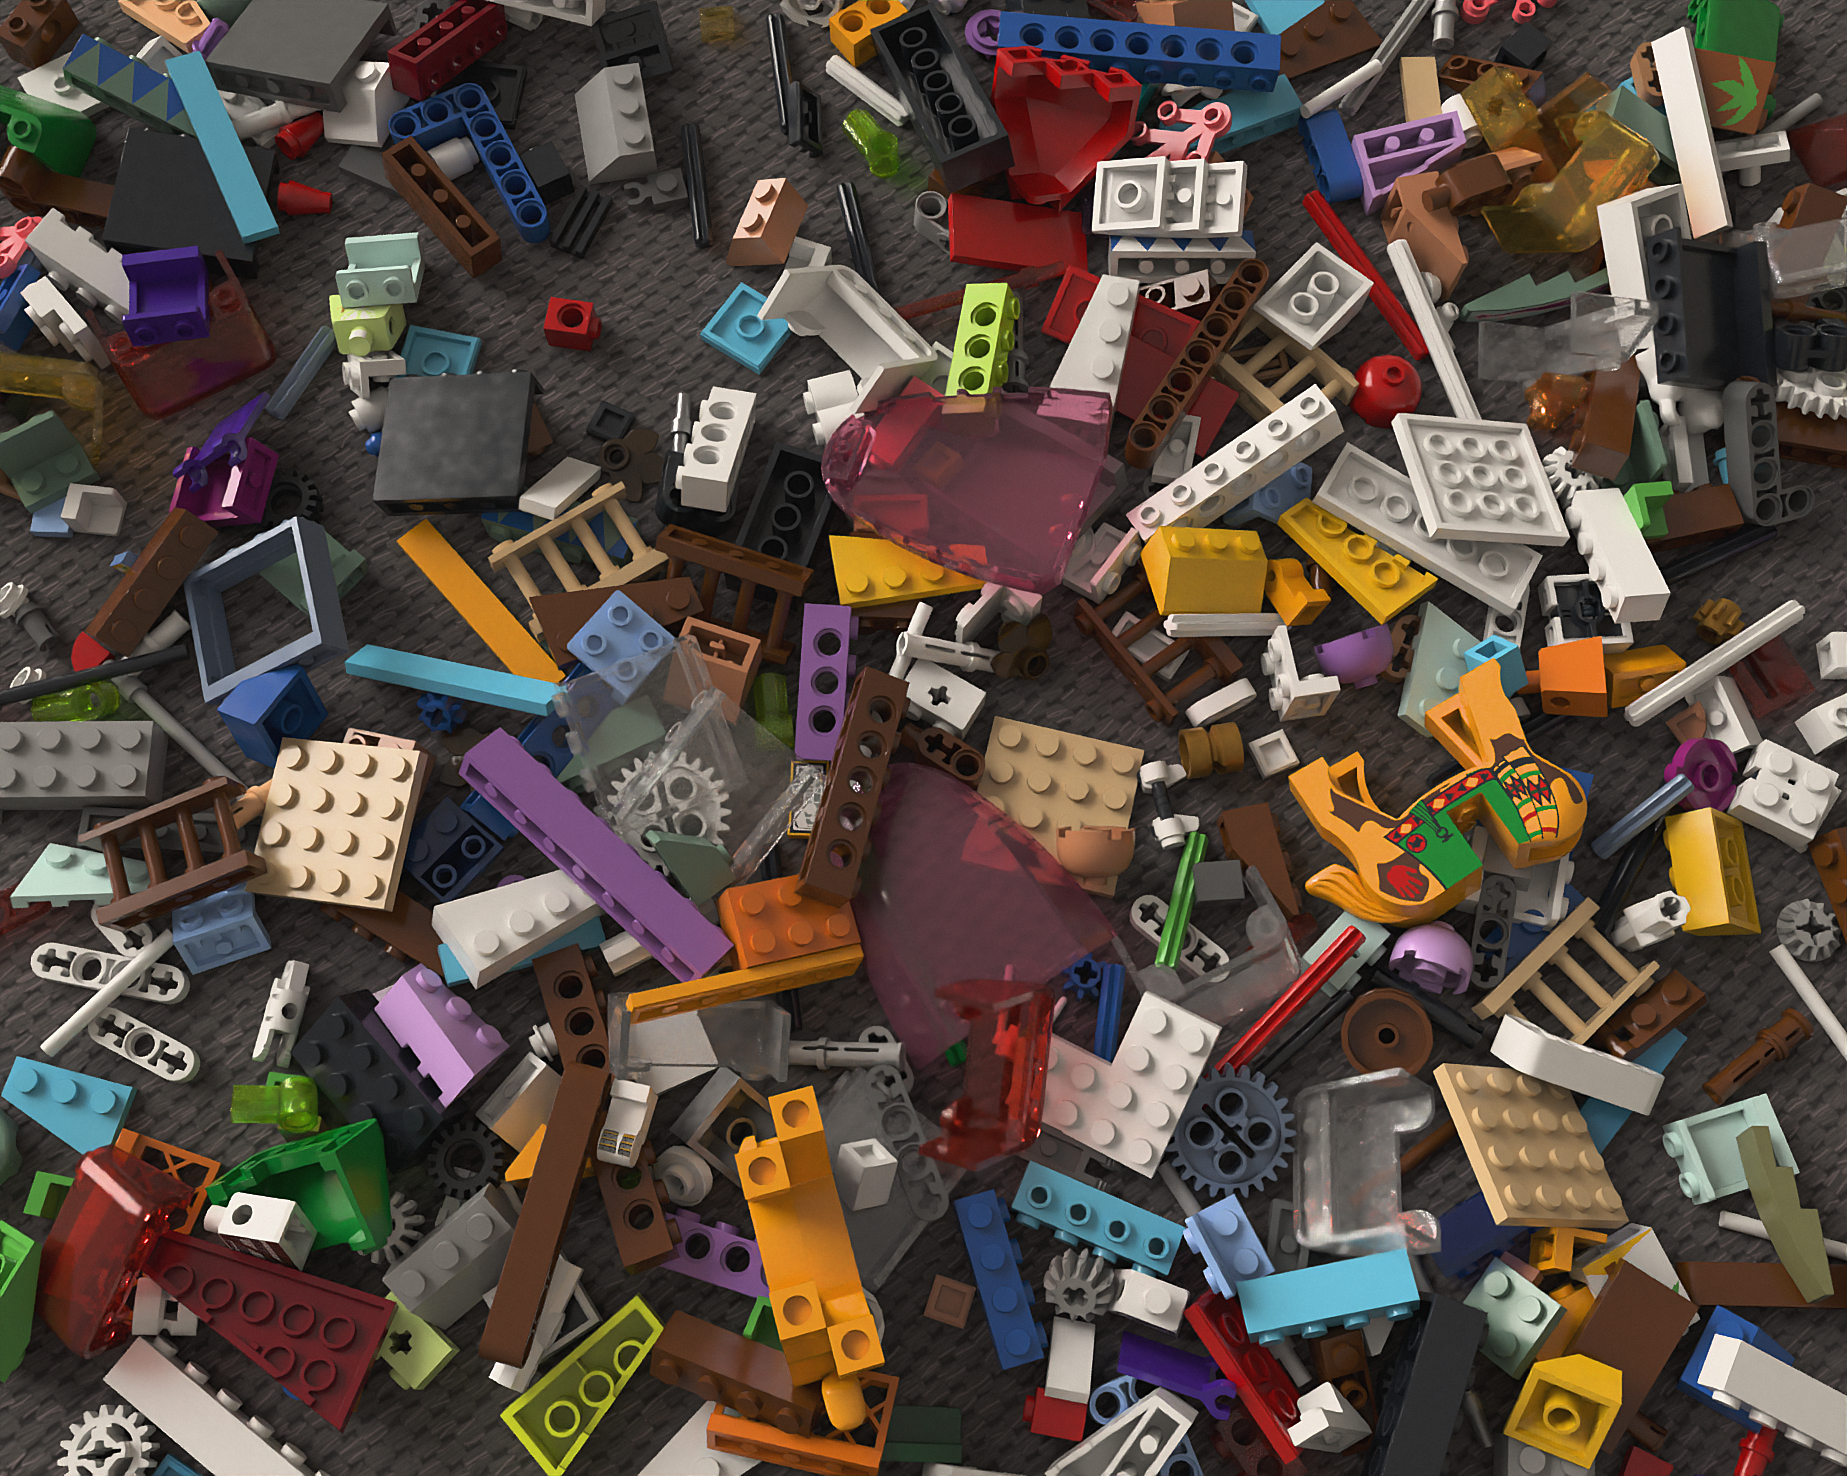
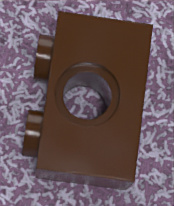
[0,0,80,70]

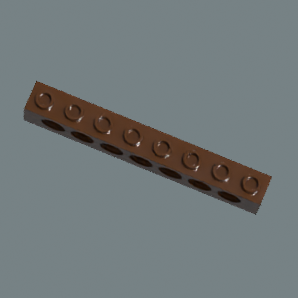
[532,943,683,1276]

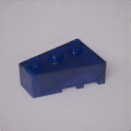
[1417,1188,1544,1279]

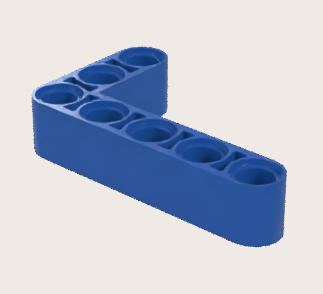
[388,83,551,244]

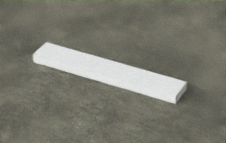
[1651,27,1733,241]

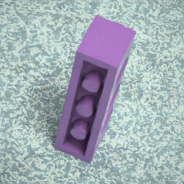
[794,603,859,762]
[658,1208,770,1299]

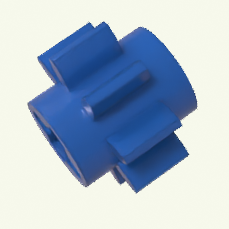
[416,691,468,733]
[1059,951,1106,1002]

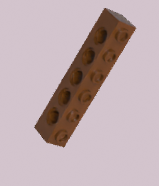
[794,666,911,908]

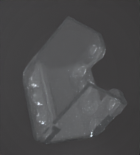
[1293,1067,1442,1257]

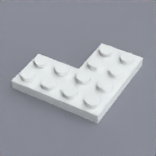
[1005,991,1222,1179]

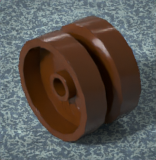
[1341,987,1433,1082]

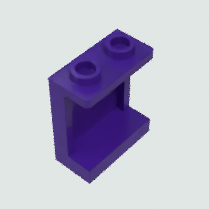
[122,246,210,347]

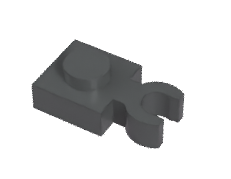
[624,168,689,211]

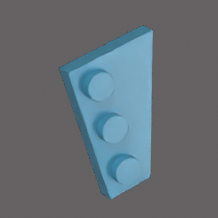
[1,1056,137,1169]

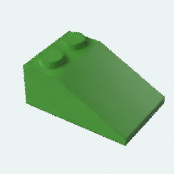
[0,1220,42,1383]

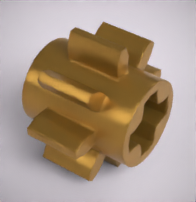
[1692,598,1746,645]

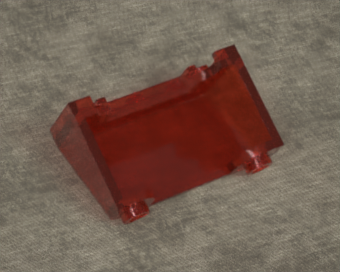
[34,1144,196,1360]

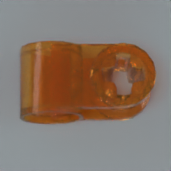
[1524,372,1587,430]

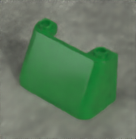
[1687,0,1784,119]
[0,85,97,178]
[205,1118,393,1254]

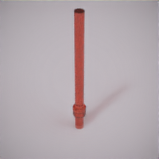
[894,261,1065,320]

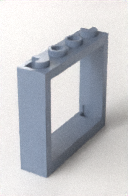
[183,516,349,706]

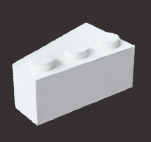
[1044,1386,1198,1476]

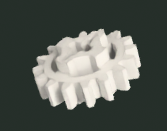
[57,1405,160,1476]

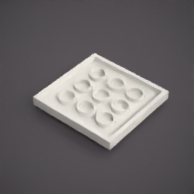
[1391,413,1570,547]

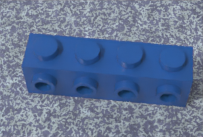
[952,1189,1048,1371]

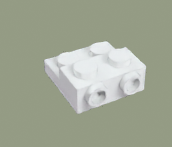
[20,276,114,369]

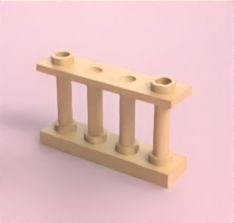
[1193,311,1359,423]
[488,481,669,643]
[1471,897,1660,1045]

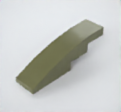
[1736,1126,1834,1303]

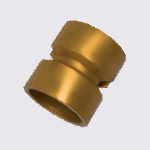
[1178,722,1244,779]

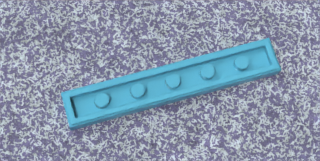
[165,51,279,244]
[345,644,567,717]

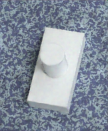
[1715,130,1790,186]

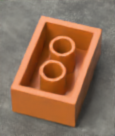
[715,866,861,971]

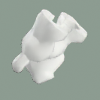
[1635,345,1724,435]

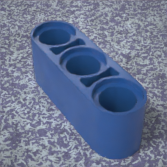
[1298,109,1363,204]

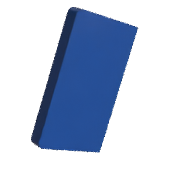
[0,264,41,351]

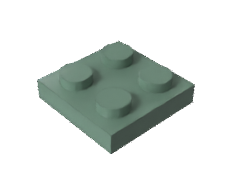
[1463,1256,1567,1380]

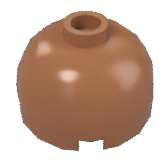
[1056,826,1135,886]

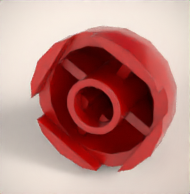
[1349,354,1422,429]

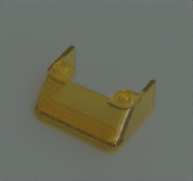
[1481,110,1660,254]
[0,352,103,468]

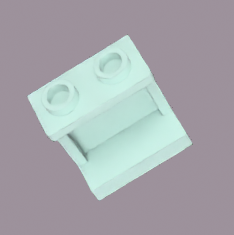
[335,232,425,308]
[1662,1093,1800,1205]

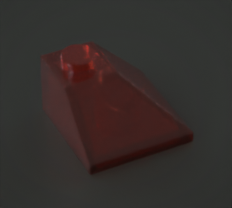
[1786,113,1847,187]

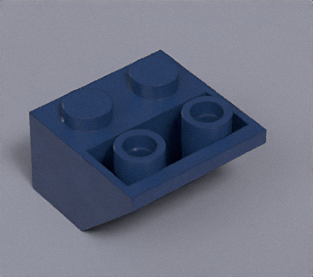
[403,796,505,903]

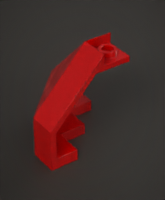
[991,46,1142,213]

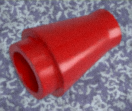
[274,111,324,160]
[277,180,333,216]

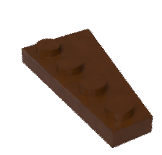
[1278,0,1383,82]
[529,577,704,671]

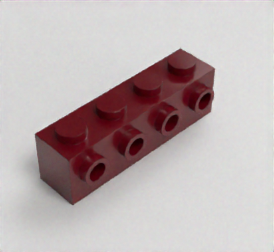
[387,0,507,101]

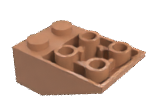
[1380,171,1469,301]

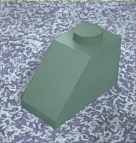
[645,830,737,907]

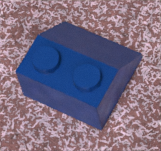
[217,664,328,769]
[1675,1305,1795,1435]

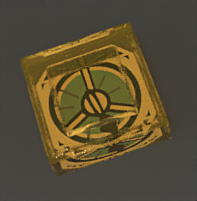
[699,6,736,42]

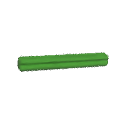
[1155,831,1209,973]

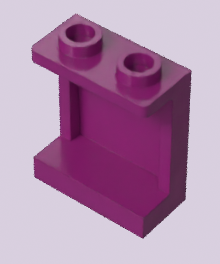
[169,437,279,528]

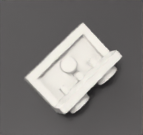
[1062,522,1142,604]

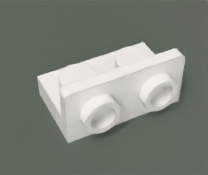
[342,350,406,399]

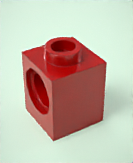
[543,297,602,351]
[1022,1387,1088,1442]

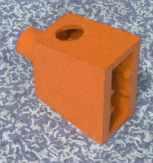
[1517,636,1608,717]

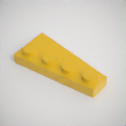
[1277,497,1438,625]
[829,535,991,609]

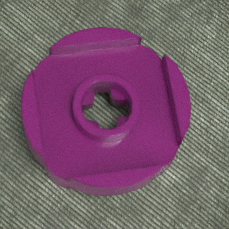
[1664,738,1738,812]

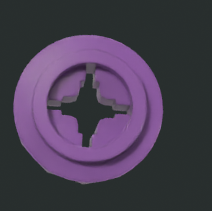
[965,9,1001,60]

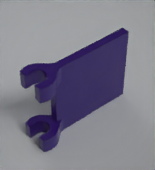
[173,391,271,493]
[1117,1331,1237,1420]

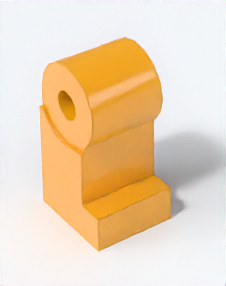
[1264,558,1331,627]

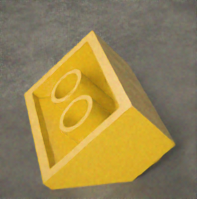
[1140,526,1268,616]
[1663,807,1761,936]

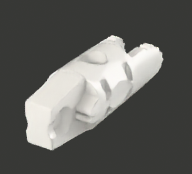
[252,960,310,1068]

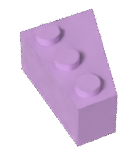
[1351,110,1467,216]
[374,963,510,1108]

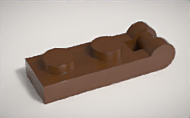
[1590,969,1707,1062]

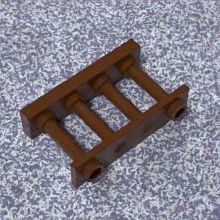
[655,524,814,665]
[1074,557,1244,728]
[78,776,268,932]

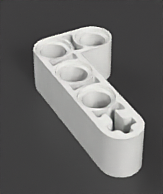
[1490,1014,1665,1115]

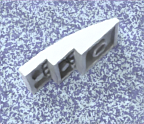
[1092,156,1247,238]

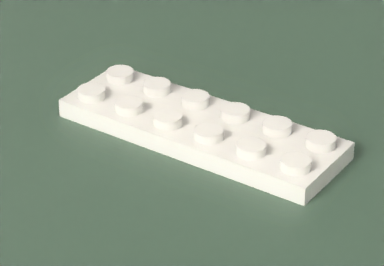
[1312,442,1543,617]

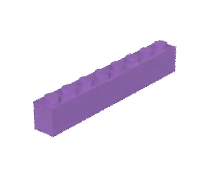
[459,727,734,983]

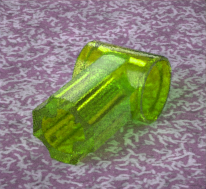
[842,108,899,178]
[753,673,795,752]
[30,681,121,722]
[230,1076,318,1133]

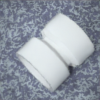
[132,1278,199,1336]

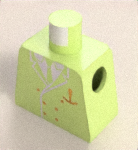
[329,295,406,356]

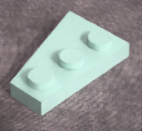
[1398,601,1481,738]
[10,843,151,908]

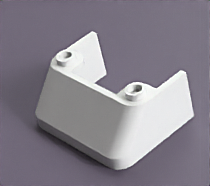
[757,265,938,414]

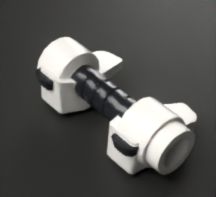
[1136,761,1199,850]

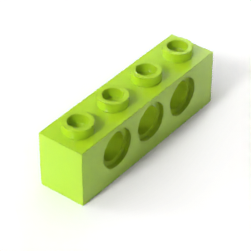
[942,283,1020,430]

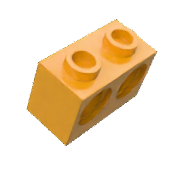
[829,0,908,68]

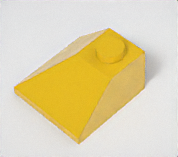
[1503,1354,1622,1469]

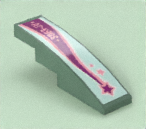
[1459,268,1610,322]

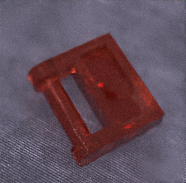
[1728,635,1815,720]

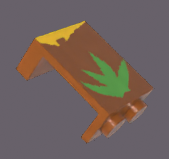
[1666,48,1779,137]

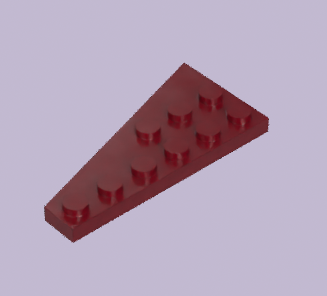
[136,1225,399,1434]

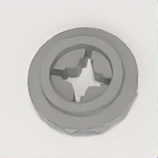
[1776,898,1842,962]

